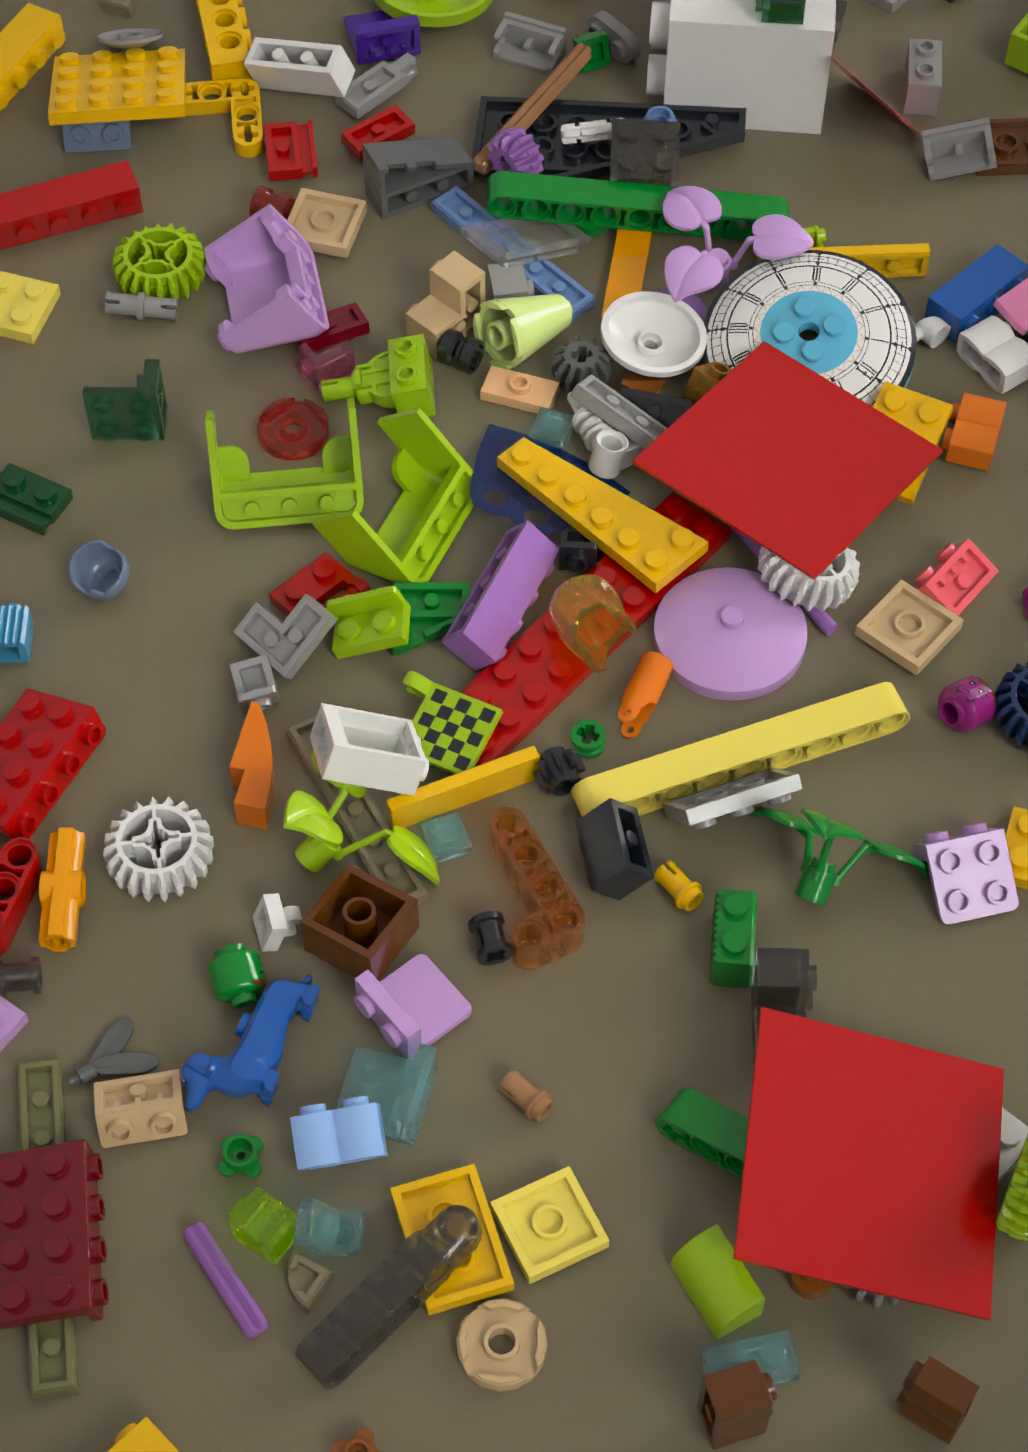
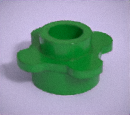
[218,1134,264,1178]

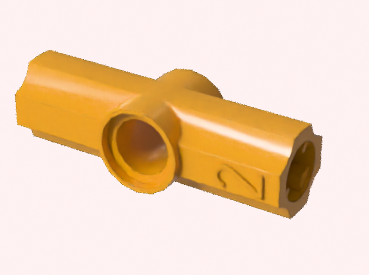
[39,827,87,952]

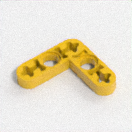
[185,78,264,158]

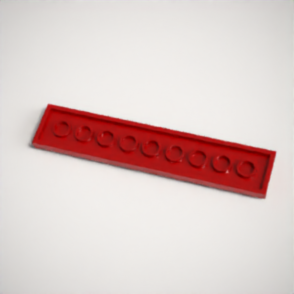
[460,492,731,767]

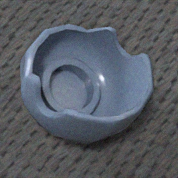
[67,540,131,601]

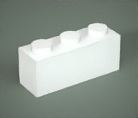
[244,37,355,97]

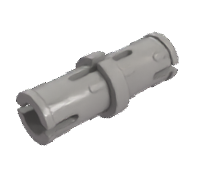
[105,291,178,321]

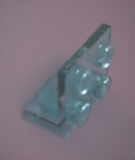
[335,1043,438,1146]

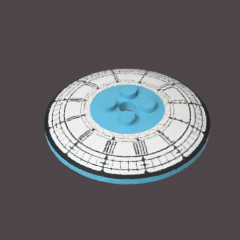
[702,250,917,407]

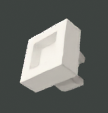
[252,893,302,952]

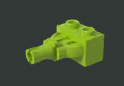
[321,333,436,417]

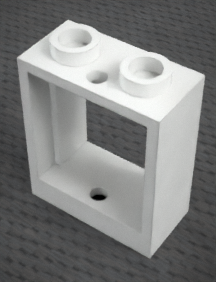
[310,703,429,796]

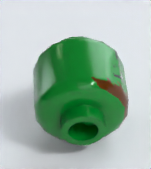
[207,943,267,1009]

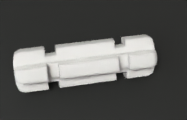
[560,117,627,145]

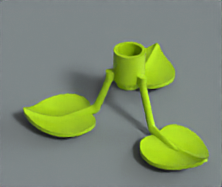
[283,750,440,887]

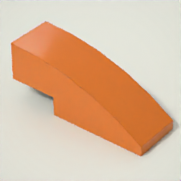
[229,701,275,830]

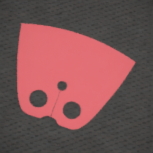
[831,56,923,139]

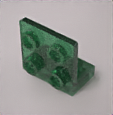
[82,359,168,441]

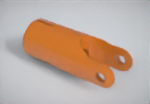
[617,651,674,739]

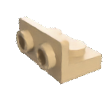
[94,1069,188,1148]

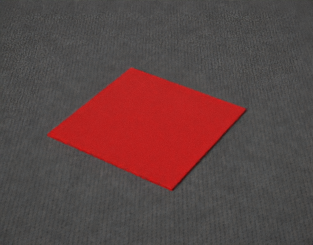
[632,341,943,580]
[733,1007,1004,1321]

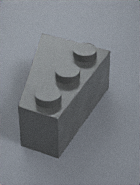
[362,136,474,220]

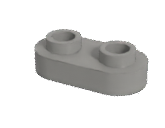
[587,11,641,64]

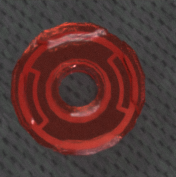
[257,397,329,461]

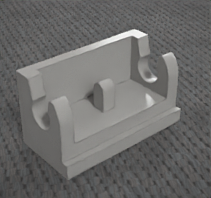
[492,11,566,75]
[921,117,997,181]

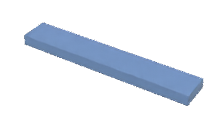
[431,186,596,322]

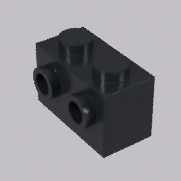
[575,798,654,900]

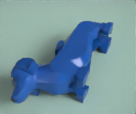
[181,974,320,1112]

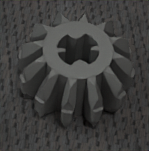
[551,335,612,394]

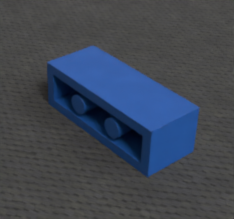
[924,244,1028,344]

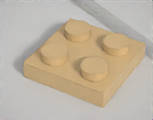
[287,188,367,259]
[854,579,964,676]

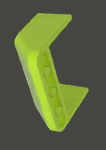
[205,398,364,530]
[312,408,481,583]

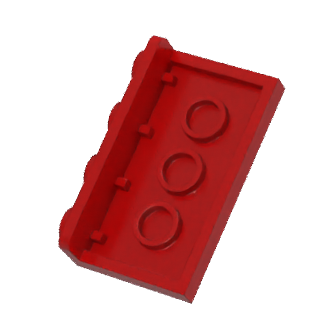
[0,688,106,841]

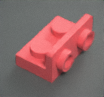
[913,538,999,615]

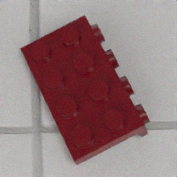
[0,1139,109,1330]

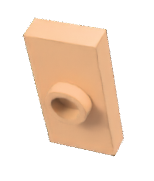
[480,365,560,417]

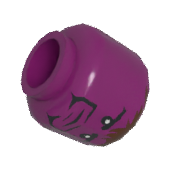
[938,676,997,733]

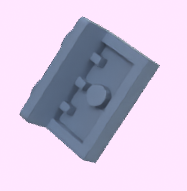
[62,120,132,153]

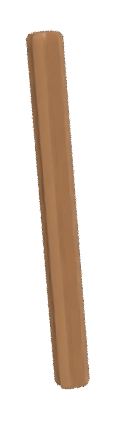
[472,43,592,175]

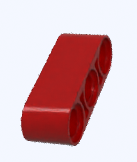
[0,837,43,956]

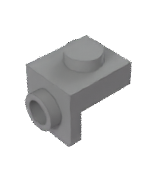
[229,654,281,712]

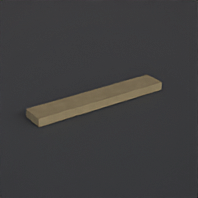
[286,715,429,905]

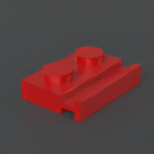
[264,120,318,181]

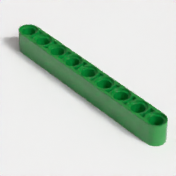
[487,171,790,240]

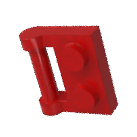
[269,552,371,617]

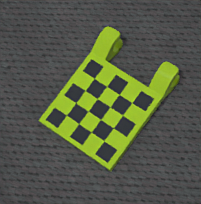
[402,671,503,774]

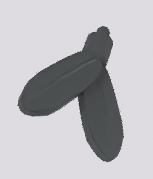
[66,1018,160,1086]

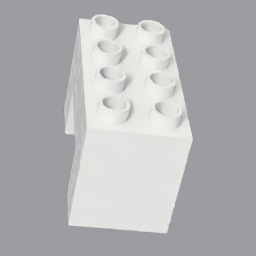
[646,0,836,134]

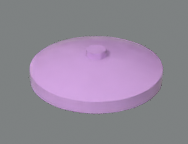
[653,567,807,701]

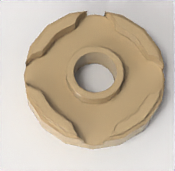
[456,1298,547,1392]

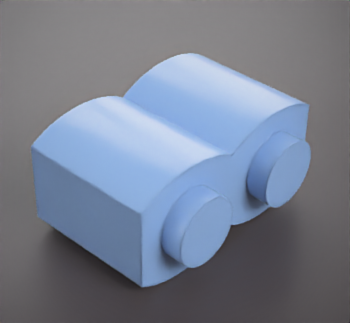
[290,1096,388,1171]

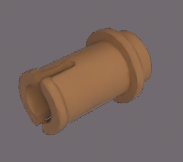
[498,1070,554,1122]

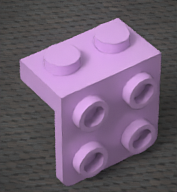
[912,822,1019,924]
[354,954,472,1061]

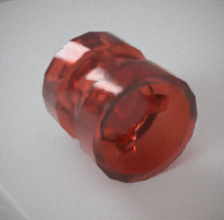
[249,186,295,220]

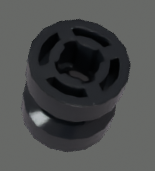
[437,328,485,374]

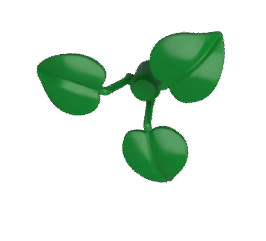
[750,806,929,906]

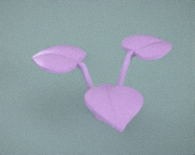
[663,186,814,302]

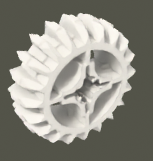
[757,546,860,612]
[103,796,214,903]

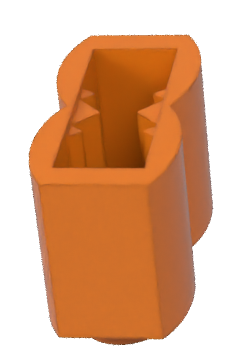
[941,392,1007,471]

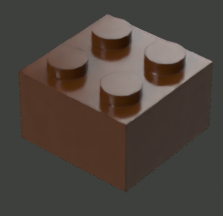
[301,863,419,980]

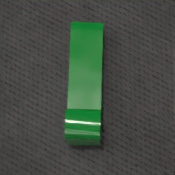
[655,1087,748,1179]

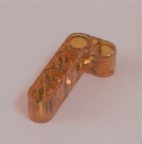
[489,806,585,970]

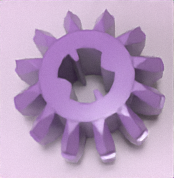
[487,127,544,174]

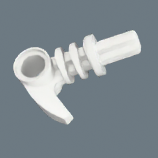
[567,392,644,479]

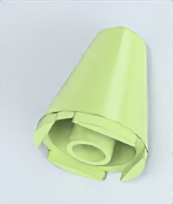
[473,294,573,370]

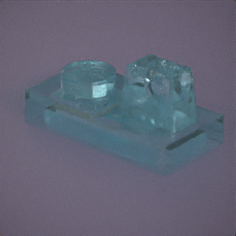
[699,1330,801,1384]

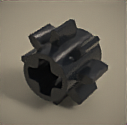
[533,746,586,796]

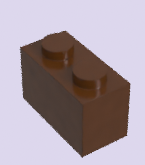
[697,1359,777,1450]

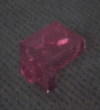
[297,340,355,391]

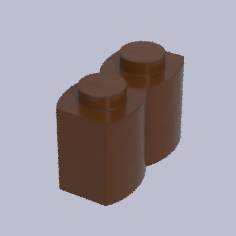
[897,1356,980,1445]

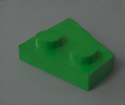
[392,582,470,656]

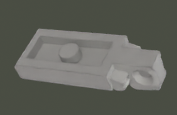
[335,52,418,119]

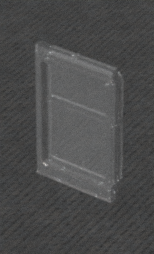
[460,219,591,267]

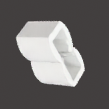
[956,315,1028,394]

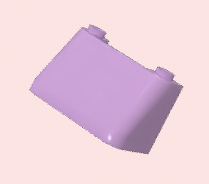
[204,204,329,354]

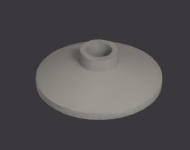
[97,28,163,52]

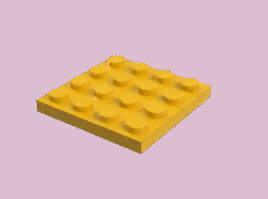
[48,46,186,126]

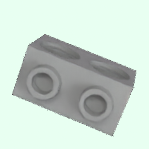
[903,39,942,116]

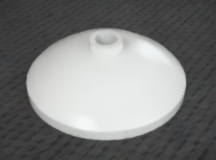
[600,291,707,377]

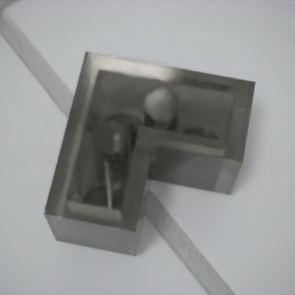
[750,948,817,1063]

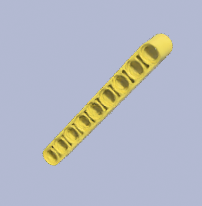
[571,682,910,816]

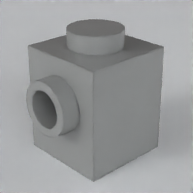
[487,260,535,300]

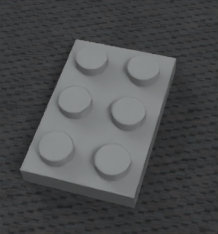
[663,767,803,830]

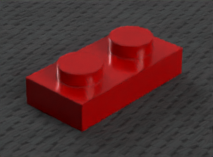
[341,105,415,162]

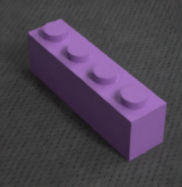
[442,520,559,671]

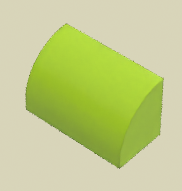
[669,1224,766,1340]

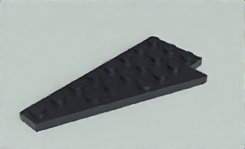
[472,96,746,180]

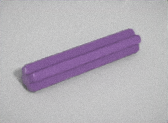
[183,1221,268,1339]

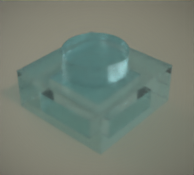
[529,407,574,452]
[420,812,472,864]

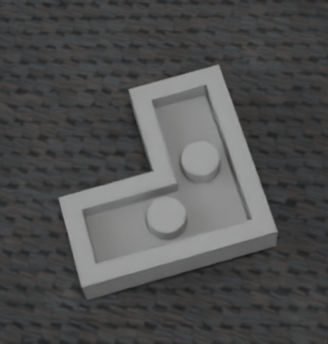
[233,593,338,680]

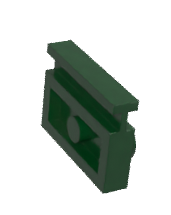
[0,463,73,536]

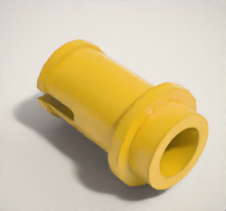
[654,860,705,911]

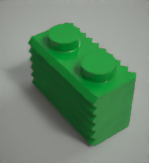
[709,889,757,988]

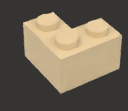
[405,250,485,359]

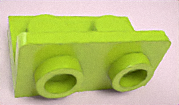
[326,586,411,659]

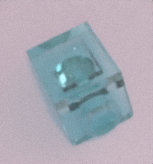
[294,1198,366,1258]

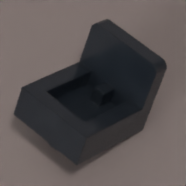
[558,525,597,572]

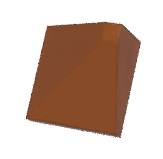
[620,371,665,394]

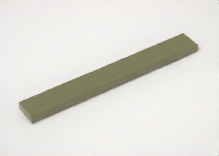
[17,1058,79,1400]

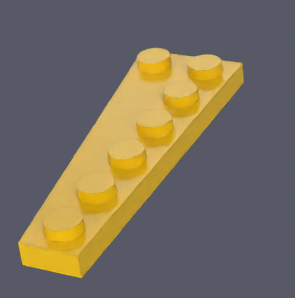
[497,437,708,593]

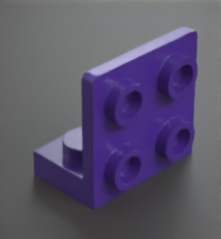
[344,10,421,65]

